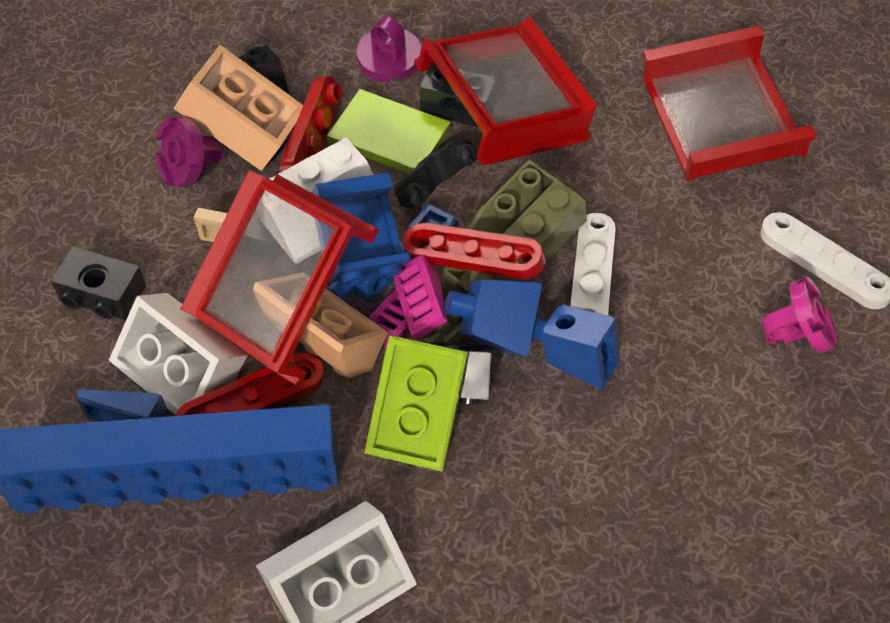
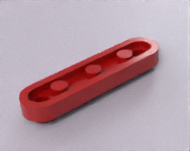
[280,76,342,173]
[402,223,546,279]
[176,353,323,416]

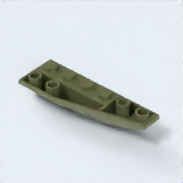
[404,159,587,343]

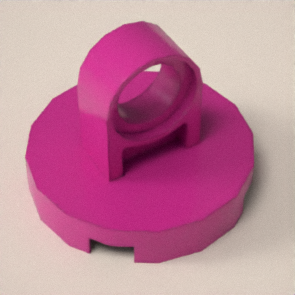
[762,276,837,354]

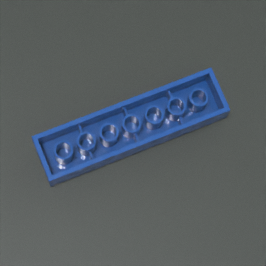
[0,404,339,513]

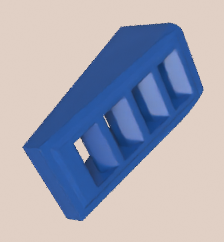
[75,390,168,422]

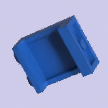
[312,173,411,285]

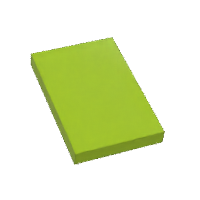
[327,89,451,174]
[364,335,469,472]

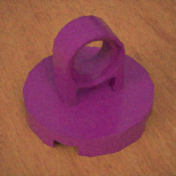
[356,16,421,82]
[155,117,224,187]

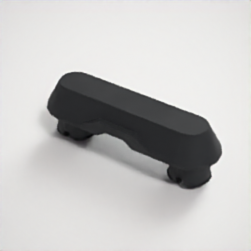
[394,137,478,208]

